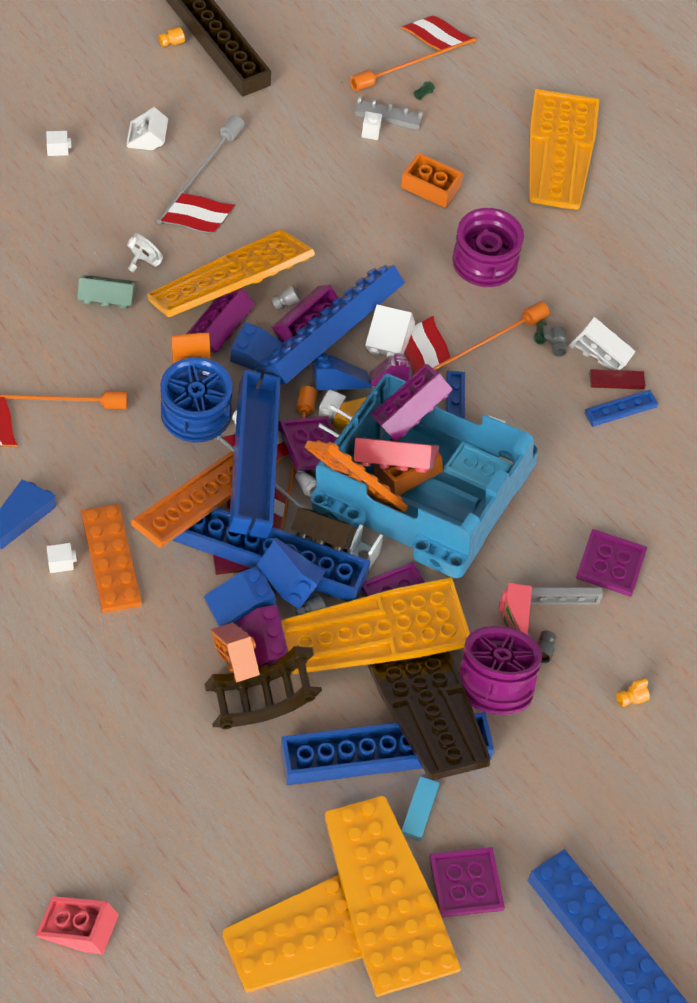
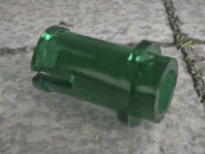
[413,81,435,100]
[533,321,547,344]

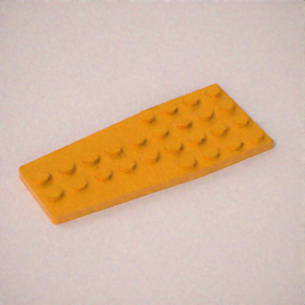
[529,89,600,210]
[147,229,315,317]
[281,577,470,674]
[325,796,461,997]
[222,875,362,992]

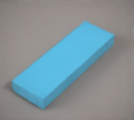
[401,776,440,841]

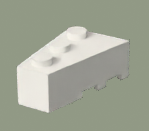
[568,317,636,370]

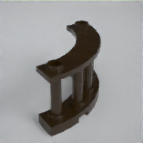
[205,646,322,729]

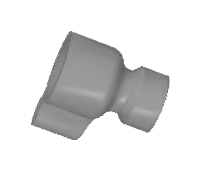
[271,285,301,311]

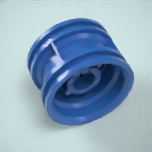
[160,357,233,443]

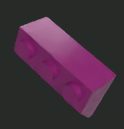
[370,353,410,386]
[237,605,288,667]

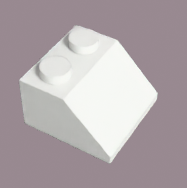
[126,107,168,150]

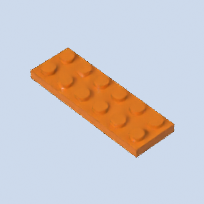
[304,440,408,513]
[81,504,142,613]

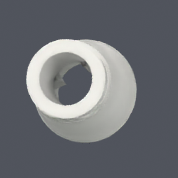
[295,470,317,497]

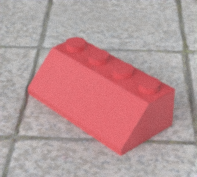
[353,438,439,473]

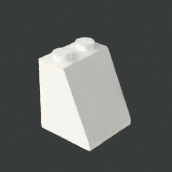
[365,305,415,357]

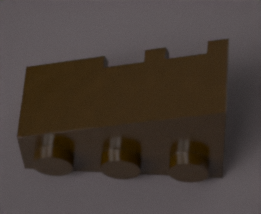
[291,507,357,551]

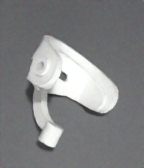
[127,233,163,273]

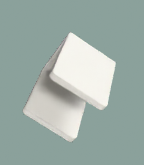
[318,404,352,438]
[348,524,383,570]

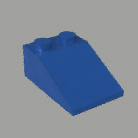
[230,322,285,371]
[313,353,372,390]
[257,538,325,609]
[204,566,276,627]

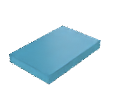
[444,442,513,490]

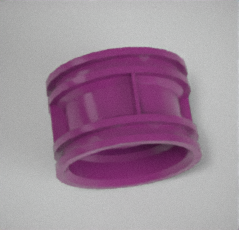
[452,208,524,287]
[459,626,542,715]

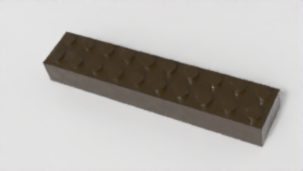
[166,0,272,97]

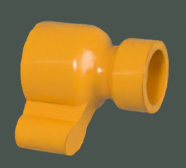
[158,27,185,47]
[616,678,650,707]

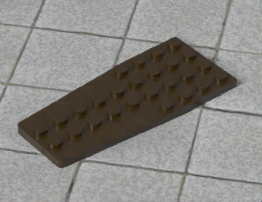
[367,651,490,780]

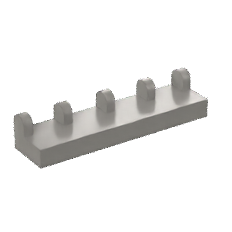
[354,95,423,130]
[530,588,603,605]

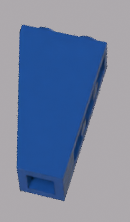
[0,479,56,549]

